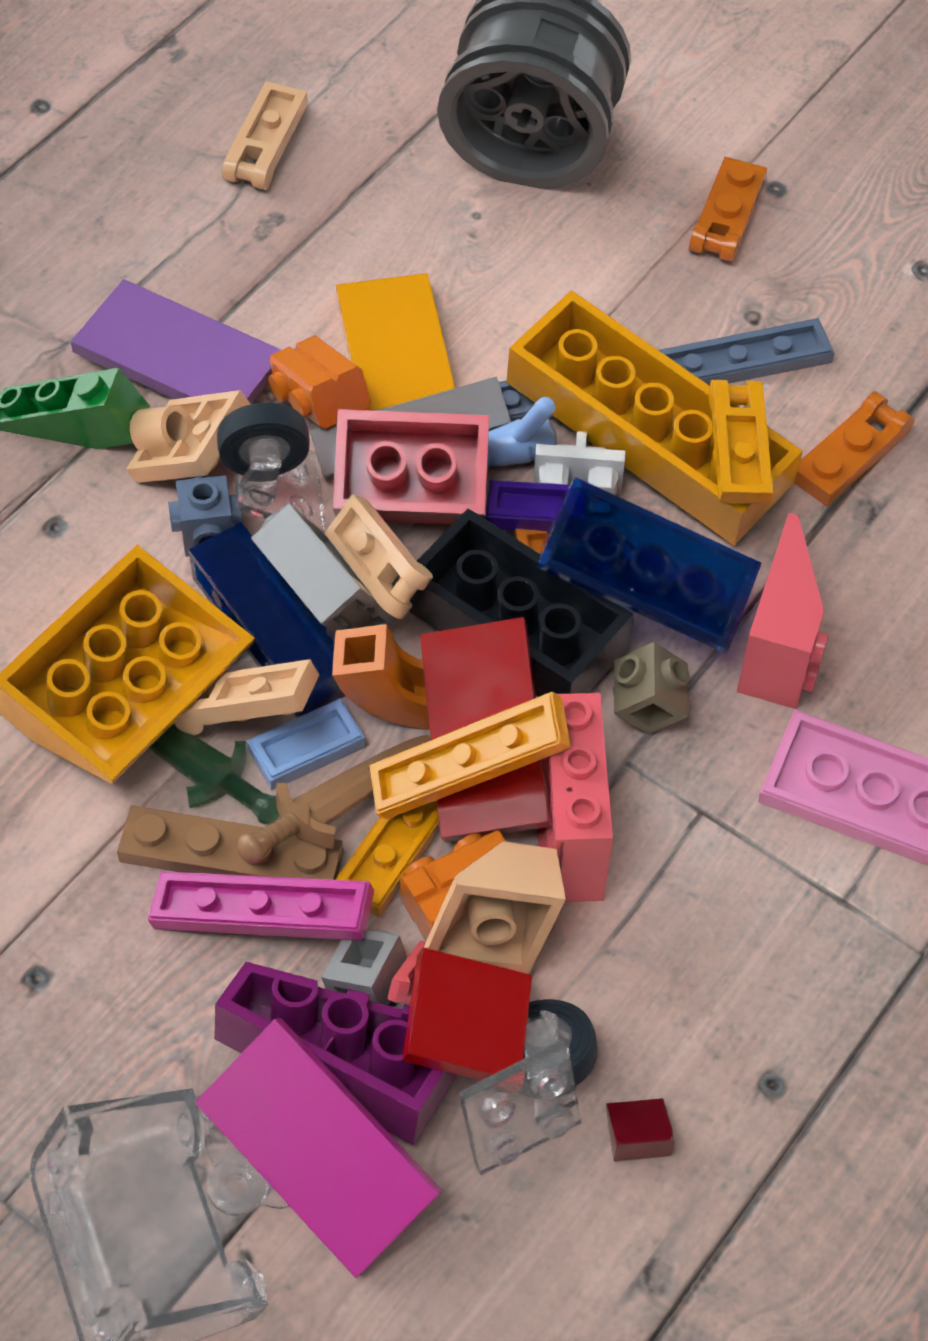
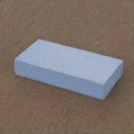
[247,698,365,790]

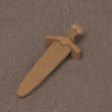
[237,735,431,864]

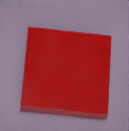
[402,947,532,1088]

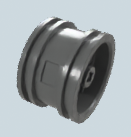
[437,0,631,189]

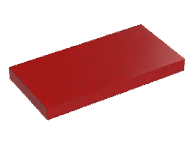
[420,617,551,842]

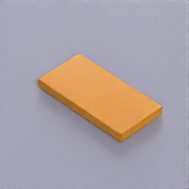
[336,273,455,411]

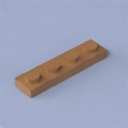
[117,805,343,880]

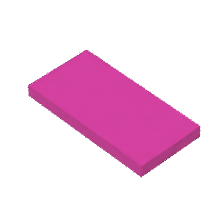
[195,1018,443,1278]

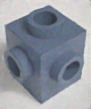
[168,475,242,557]

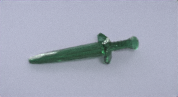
[149,723,280,825]

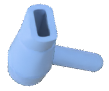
[487,397,557,469]

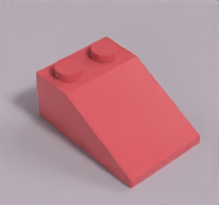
[737,513,829,709]

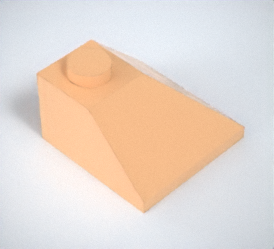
[424,841,566,974]

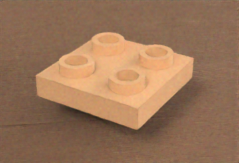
[126,390,250,483]

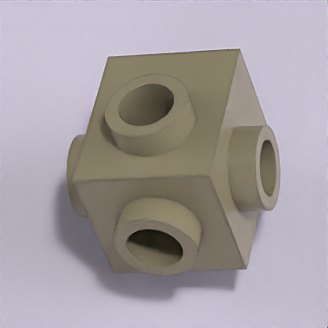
[613,642,690,734]

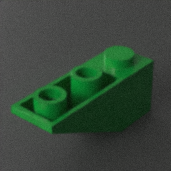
[0,368,150,449]

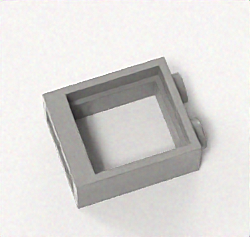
[251,503,398,634]

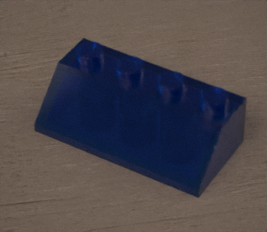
[536,477,762,654]

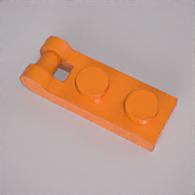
[689,156,767,262]
[794,391,915,507]

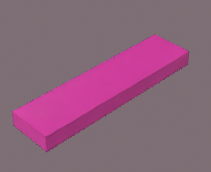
[148,871,374,941]

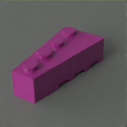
[214,961,457,1146]

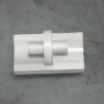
[533,431,625,508]

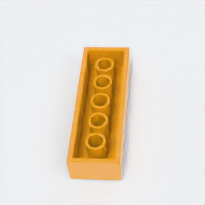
[506,290,803,546]

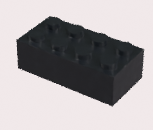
[409,508,634,697]

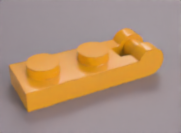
[709,380,773,504]

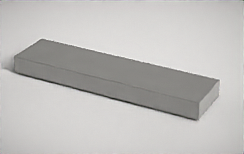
[310,376,511,479]

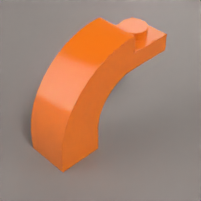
[332,624,430,730]

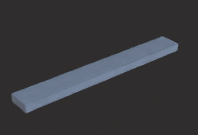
[499,318,834,422]

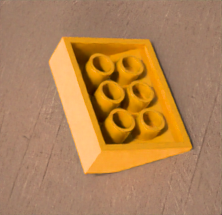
[0,544,255,784]

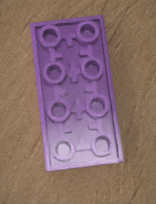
[71,279,281,404]

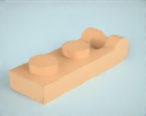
[222,81,308,190]
[324,494,433,619]
[174,659,319,735]

